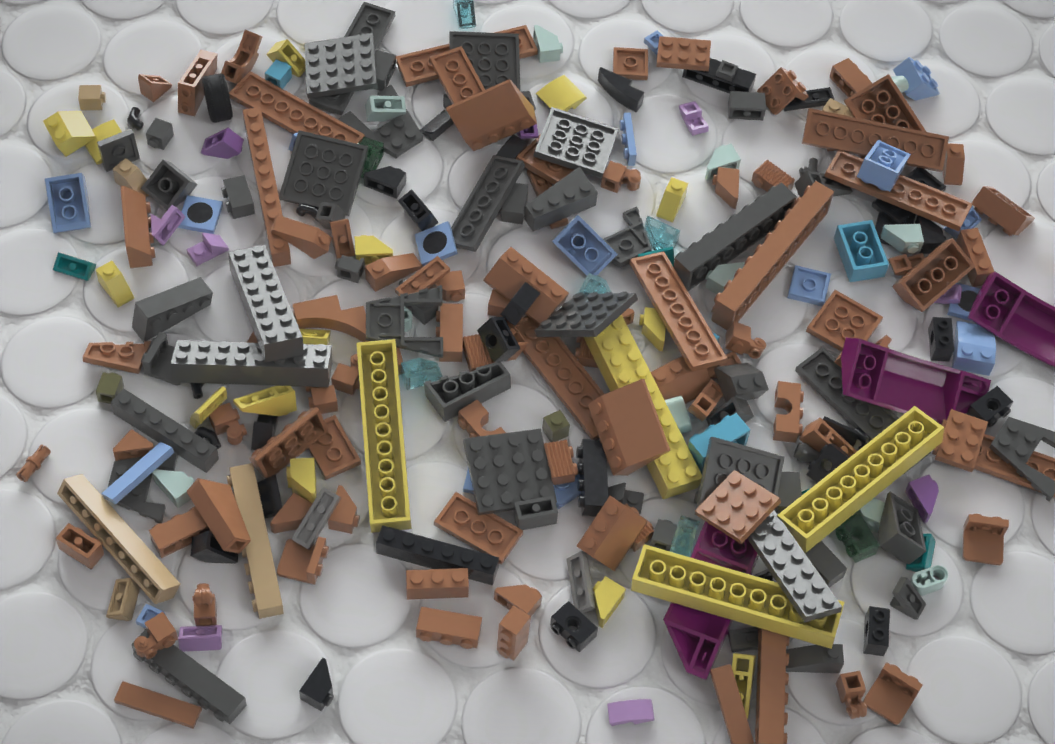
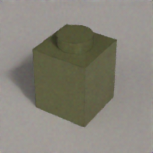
[96,372,124,404]
[542,410,570,443]

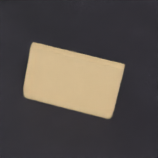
[106,578,140,621]

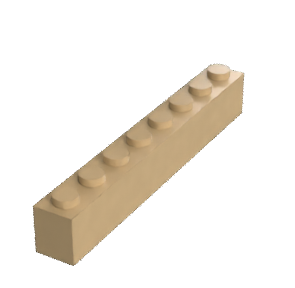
[227,463,284,619]
[57,474,181,604]

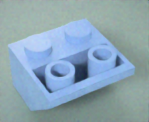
[893,57,940,101]

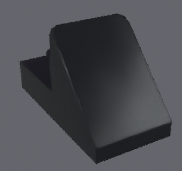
[251,414,279,450]

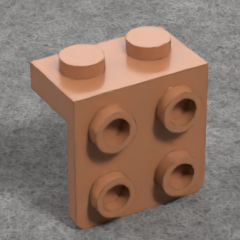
[757,67,809,115]
[963,514,1009,565]
[277,536,329,585]
[863,662,923,725]

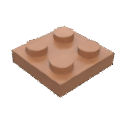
[613,47,648,80]

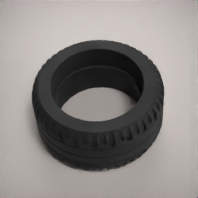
[202,74,233,123]

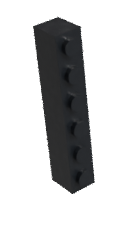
[376,525,499,586]

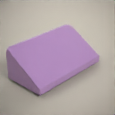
[178,625,222,652]

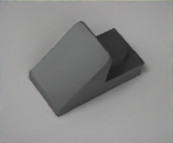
[608,483,644,514]
[890,577,926,620]

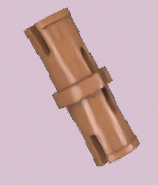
[16,445,51,482]

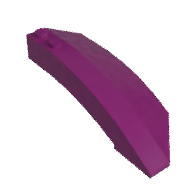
[967,271,1055,367]
[841,337,991,424]
[663,521,759,680]

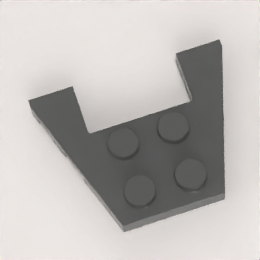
[603,207,652,268]
[108,452,178,523]

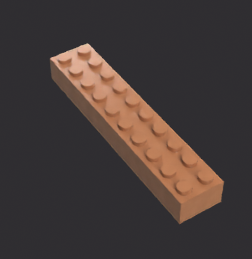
[711,181,834,331]

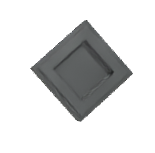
[715,60,738,82]

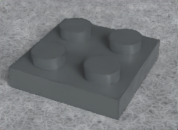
[97,129,140,172]

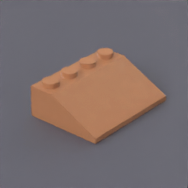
[844,74,926,132]
[446,79,537,151]
[588,379,671,476]
[249,407,329,479]

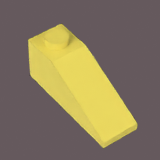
[233,386,297,416]
[732,653,756,719]

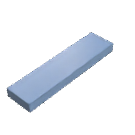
[101,442,174,504]

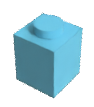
[265,59,292,89]

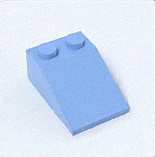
[857,140,911,192]
[45,173,91,233]
[552,215,618,280]
[952,321,996,376]

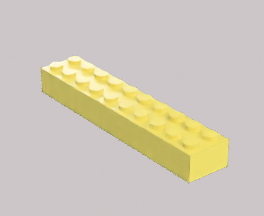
[584,315,702,500]
[357,339,412,533]
[777,406,944,553]
[631,544,844,649]

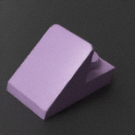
[151,205,186,246]
[187,233,229,266]

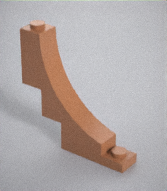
[292,295,404,375]

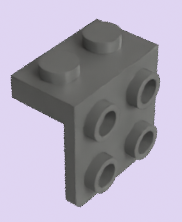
[141,332,181,386]

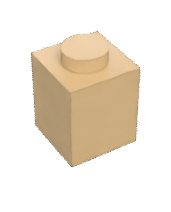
[78,85,106,110]

